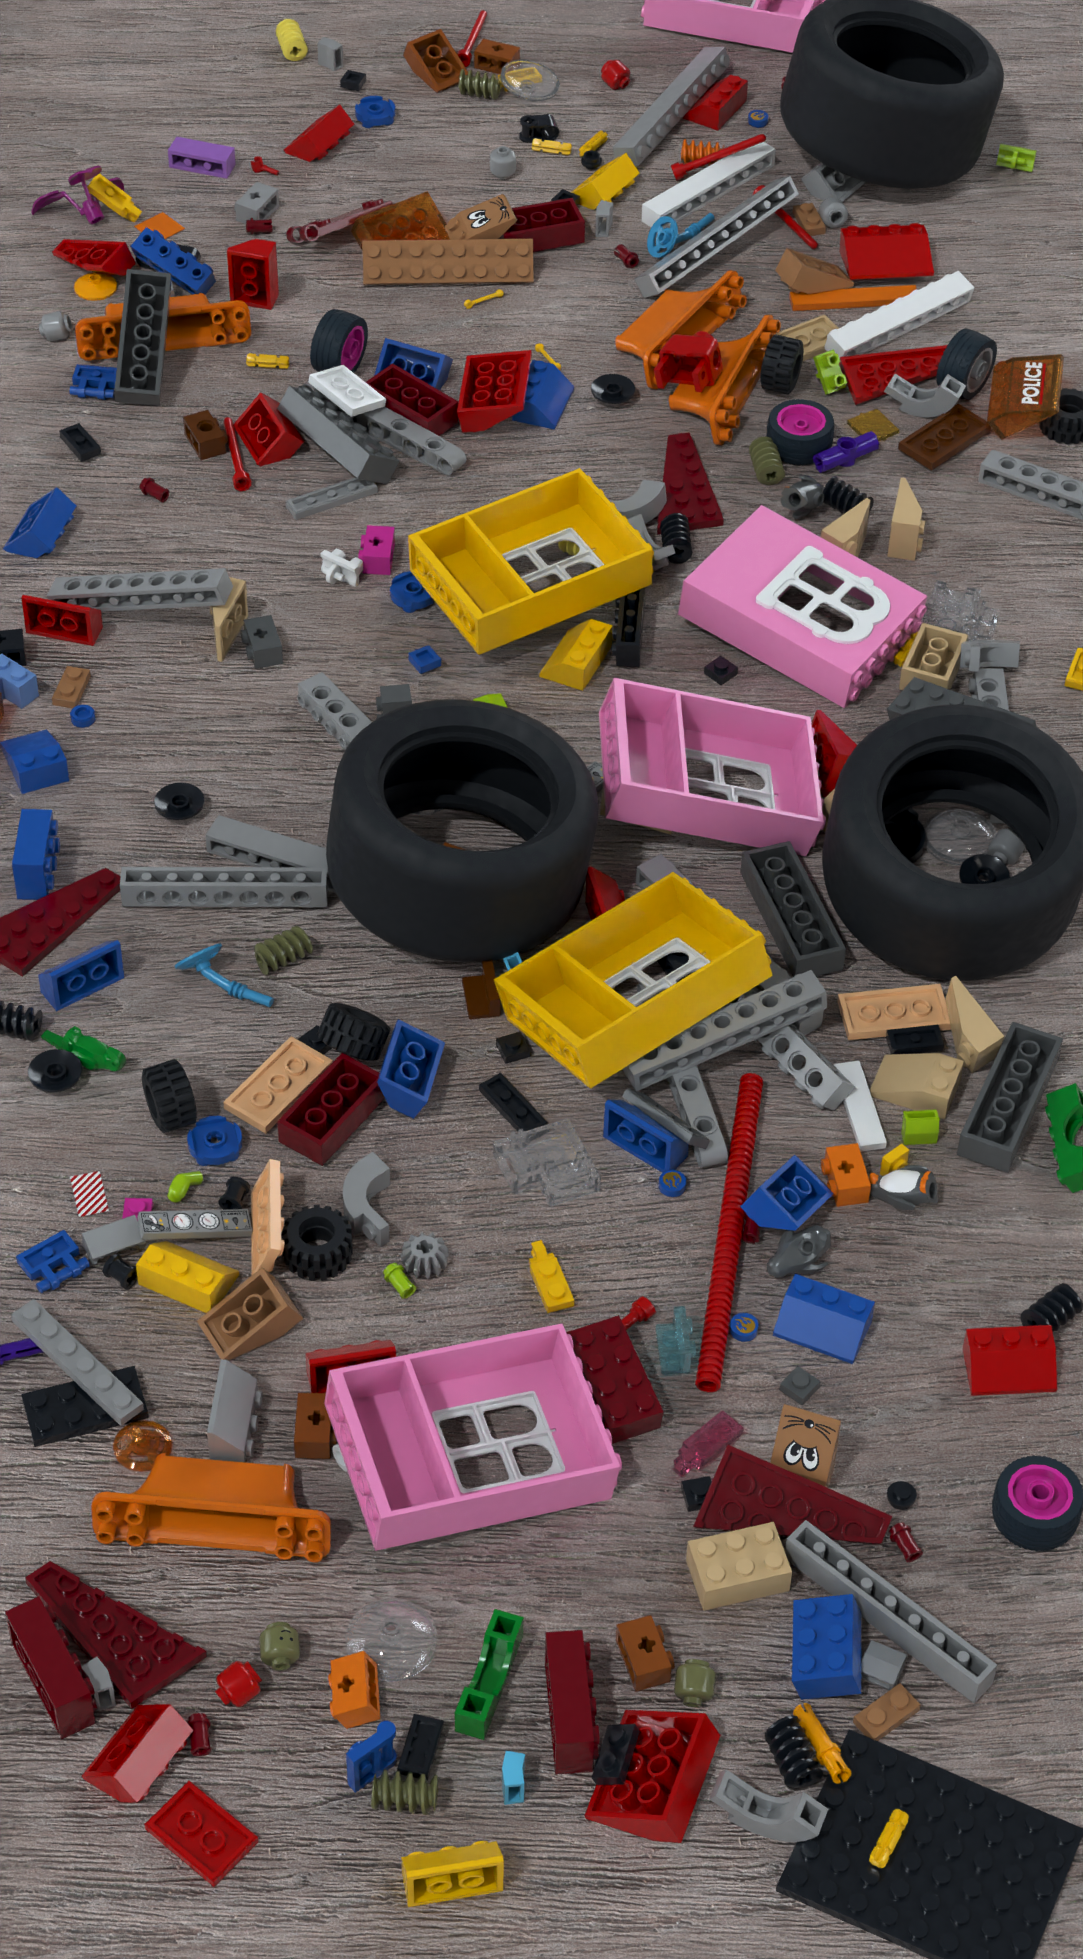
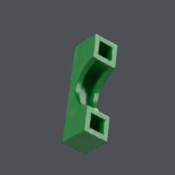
[1045,1083,1083,1193]
[455,1609,524,1740]

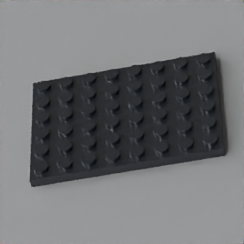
[776,1729,1083,1959]

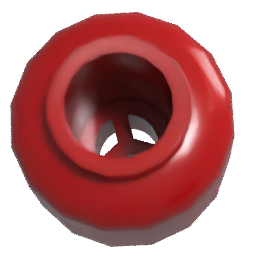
[601,60,631,90]
[215,1661,263,1708]

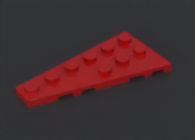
[839,345,947,405]

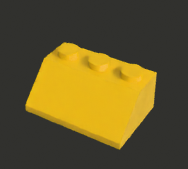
[571,153,640,210]
[539,619,613,691]
[136,1241,240,1313]
[401,1841,504,1907]

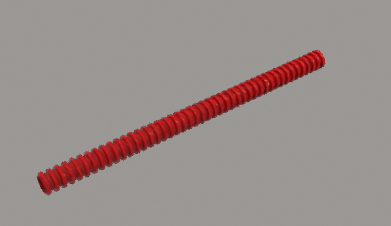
[695,1073,764,1392]

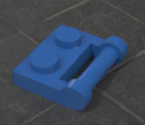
[346,1721,397,1793]

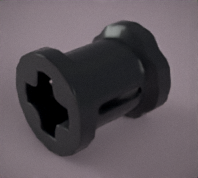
[218,1176,251,1210]
[102,1254,138,1290]

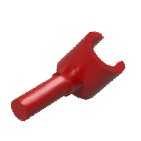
[251,156,279,176]

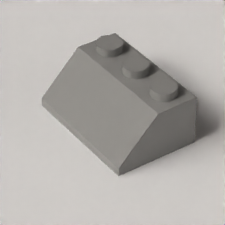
[801,163,866,202]
[207,1359,263,1463]

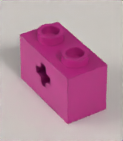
[358,525,395,575]

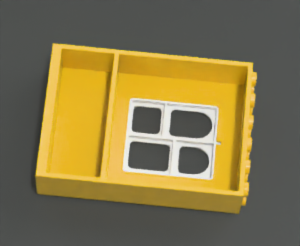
[408,468,654,655]
[494,872,773,1089]

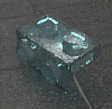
[655,1306,696,1374]

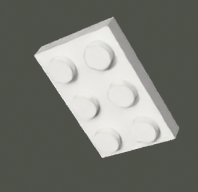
[308,365,386,417]

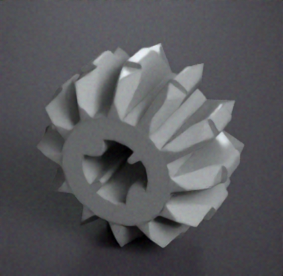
[401,1231,449,1279]

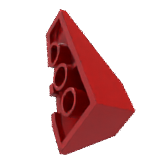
[52,239,136,277]
[811,709,857,797]

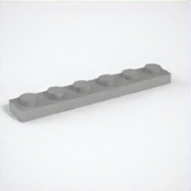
[11,1299,144,1426]

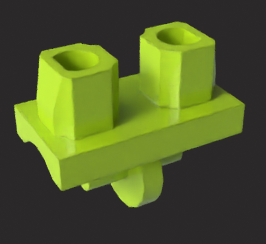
[996,144,1037,172]
[813,349,847,395]

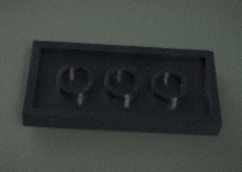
[21,1366,149,1447]

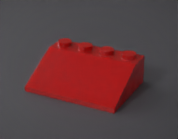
[839,223,934,280]
[457,350,532,433]
[584,1710,721,1843]

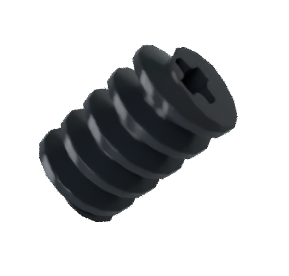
[823,476,874,514]
[660,513,693,564]
[0,1000,43,1041]
[1020,1283,1083,1332]
[765,1715,823,1789]

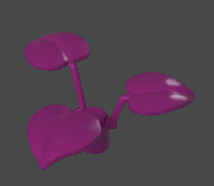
[31,165,124,224]

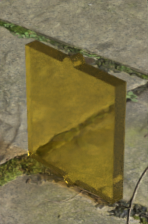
[847,409,899,441]

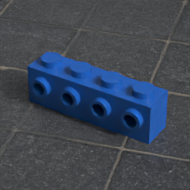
[130,227,216,295]

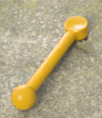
[464,289,504,309]
[535,343,561,370]

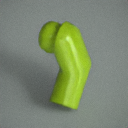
[167,1171,203,1203]

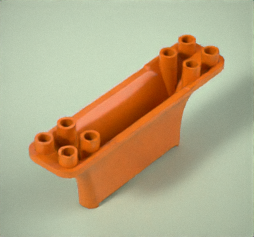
[615,270,747,389]
[75,293,251,361]
[669,315,781,445]
[91,1453,331,1562]

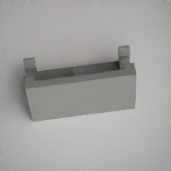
[82,1215,146,1266]

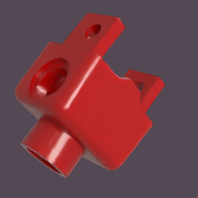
[654,331,723,392]

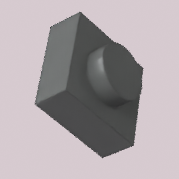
[779,1366,820,1405]

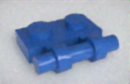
[69,364,117,400]
[16,1230,90,1293]

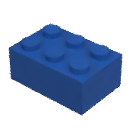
[12,809,60,900]
[792,1594,861,1700]

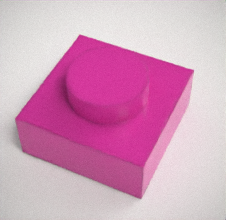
[122,1198,153,1221]

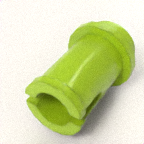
[383,1263,416,1299]

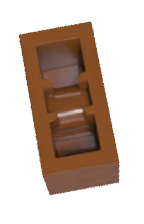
[474,39,520,74]
[294,1393,337,1459]
[616,1615,675,1692]

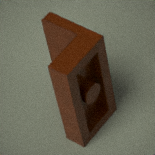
[462,960,500,1020]

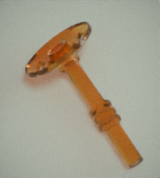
[113,1420,172,1472]

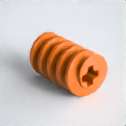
[681,139,724,167]

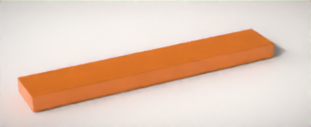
[789,285,917,311]

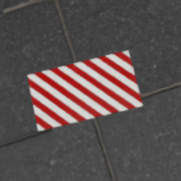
[70,1171,109,1217]

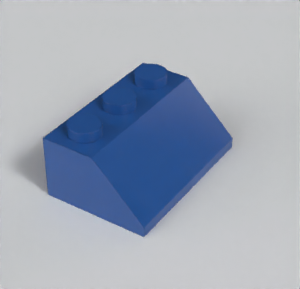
[374,338,453,391]
[512,360,574,430]
[3,487,76,559]
[38,940,124,1012]
[377,1019,445,1119]
[603,1100,689,1173]
[740,1155,833,1231]
[773,1274,875,1364]

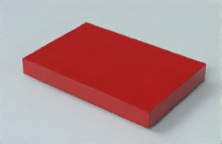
[144,1781,258,1887]

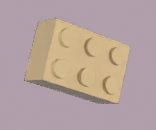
[899,623,968,690]
[686,1522,792,1611]

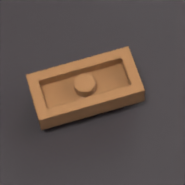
[792,203,826,236]
[52,666,91,709]
[853,1683,921,1741]

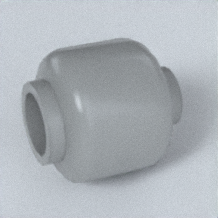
[490,146,516,179]
[818,197,848,228]
[39,311,73,342]
[988,828,1025,865]

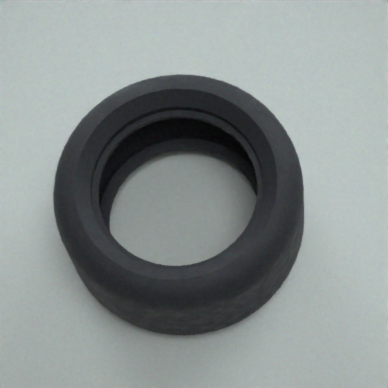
[780,0,1004,189]
[326,699,598,962]
[822,704,1083,981]

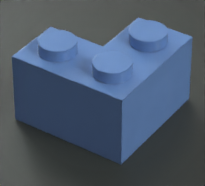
[0,654,39,709]

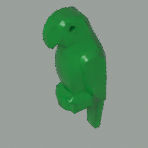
[41,1026,126,1071]

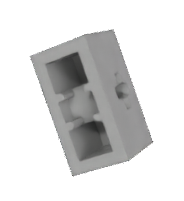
[234,182,279,224]

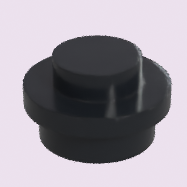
[581,151,602,169]
[887,1481,917,1510]

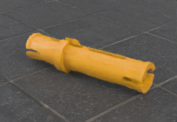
[793,1703,851,1784]

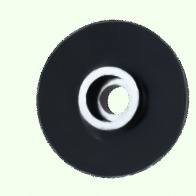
[591,374,635,404]
[154,783,204,820]
[959,854,1010,884]
[28,1049,82,1093]

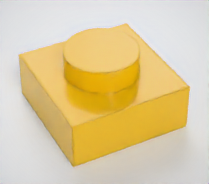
[880,1143,909,1176]

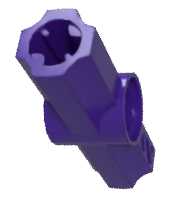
[813,431,879,473]

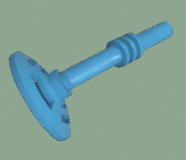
[647,213,715,258]
[174,943,274,1007]

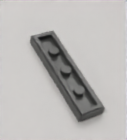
[622,1088,710,1149]

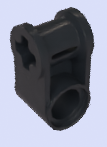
[519,114,560,143]

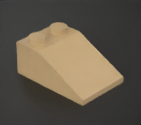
[887,477,925,561]
[821,498,870,557]
[210,577,248,662]
[945,976,1004,1073]
[870,1053,964,1119]

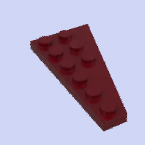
[657,432,724,535]
[0,868,121,977]
[693,1445,892,1544]
[25,1561,207,1709]

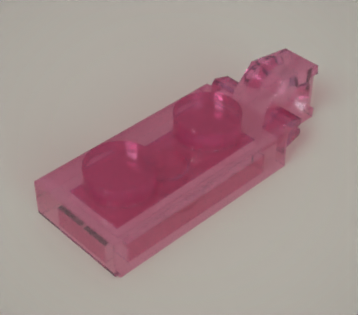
[673,1411,744,1477]

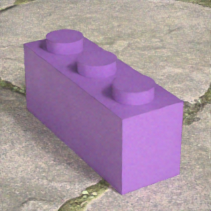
[168,136,235,179]

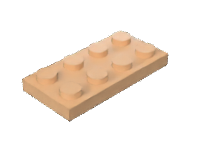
[837,984,951,1040]
[223,1036,333,1134]
[251,1159,285,1275]

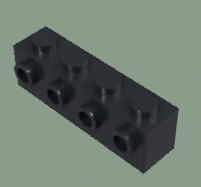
[611,587,645,667]

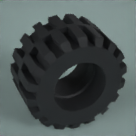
[760,334,804,395]
[1039,388,1083,444]
[317,1003,391,1061]
[142,1059,197,1133]
[282,1205,353,1281]

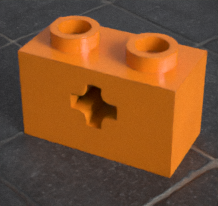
[821,1143,871,1207]
[328,1651,380,1729]

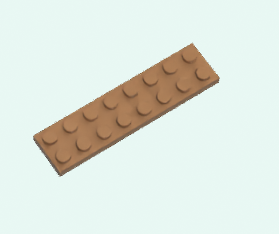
[362,239,534,285]

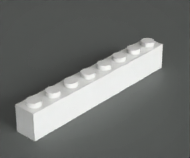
[642,142,776,229]
[824,271,975,357]

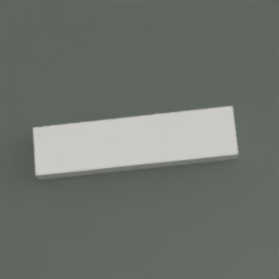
[834,1061,887,1152]

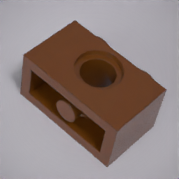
[183,410,228,460]

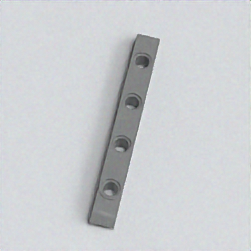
[302,380,467,476]
[637,980,728,1168]

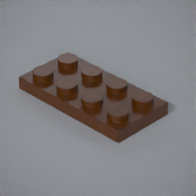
[898,404,992,471]

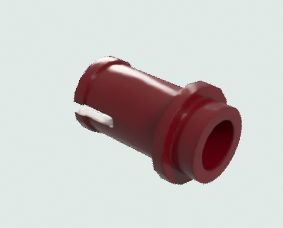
[246,218,272,235]
[614,244,639,268]
[139,478,170,502]
[742,1212,761,1244]
[889,1522,923,1563]
[187,1713,211,1756]

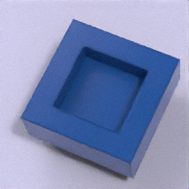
[408,645,441,674]

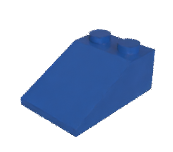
[0,729,69,794]

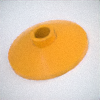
[74,272,117,301]

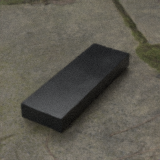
[479,1073,549,1141]

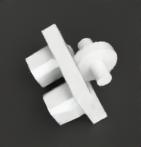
[320,548,363,587]

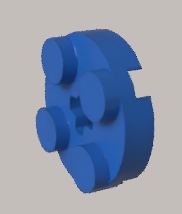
[355,96,396,128]
[390,571,435,613]
[187,1116,242,1166]

